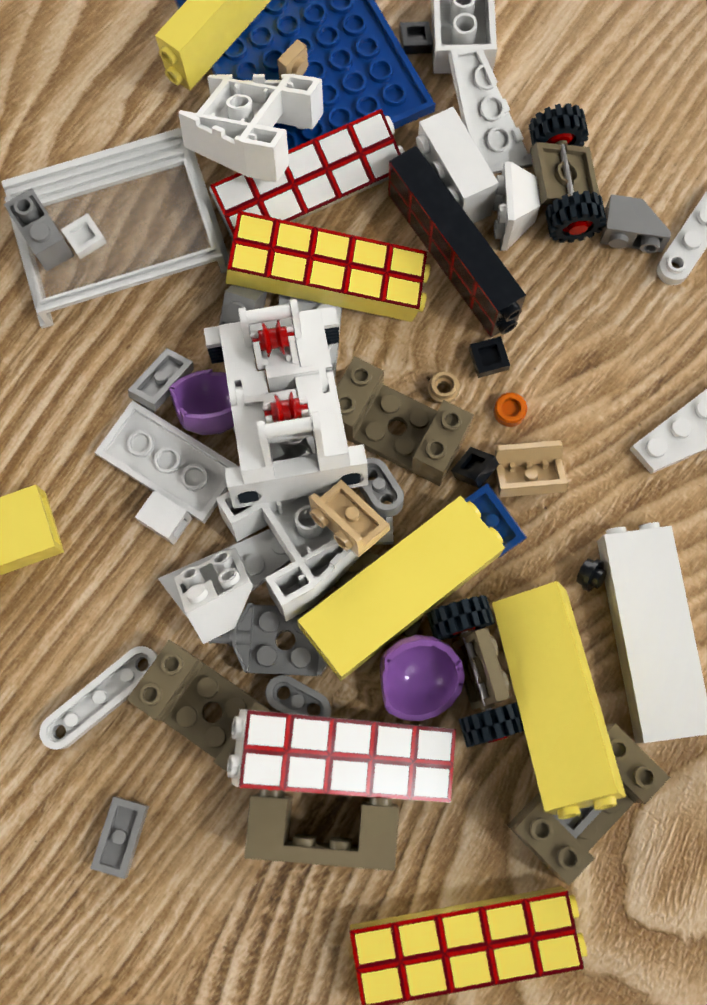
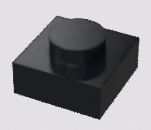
[399,21,433,54]
[469,336,510,378]
[451,447,499,488]

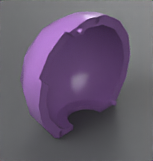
[169,369,234,435]
[380,635,465,721]

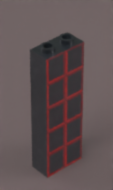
[388,146,526,338]

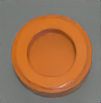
[494,393,527,427]

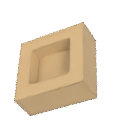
[277,39,309,80]

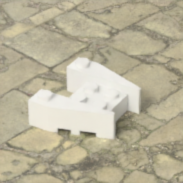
[178,74,324,182]
[216,492,362,622]

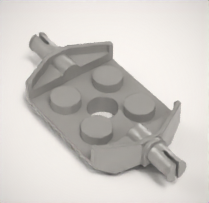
[209,603,328,676]

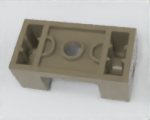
[336,356,474,486]
[126,640,273,771]
[507,723,670,886]
[244,789,399,871]

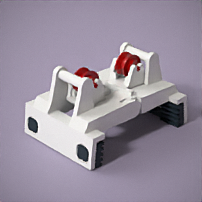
[204,299,368,509]

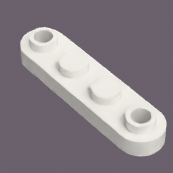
[657,191,707,285]
[39,646,158,750]

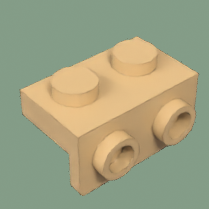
[494,440,568,498]
[309,480,390,557]

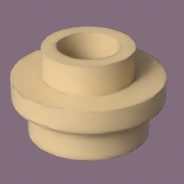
[427,372,460,404]

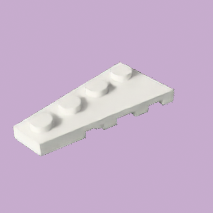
[448,45,533,174]
[630,389,707,474]
[158,529,291,618]

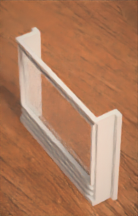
[1,127,229,329]

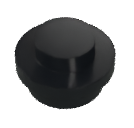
[576,559,607,592]

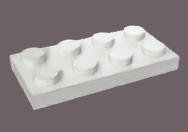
[95,400,238,524]

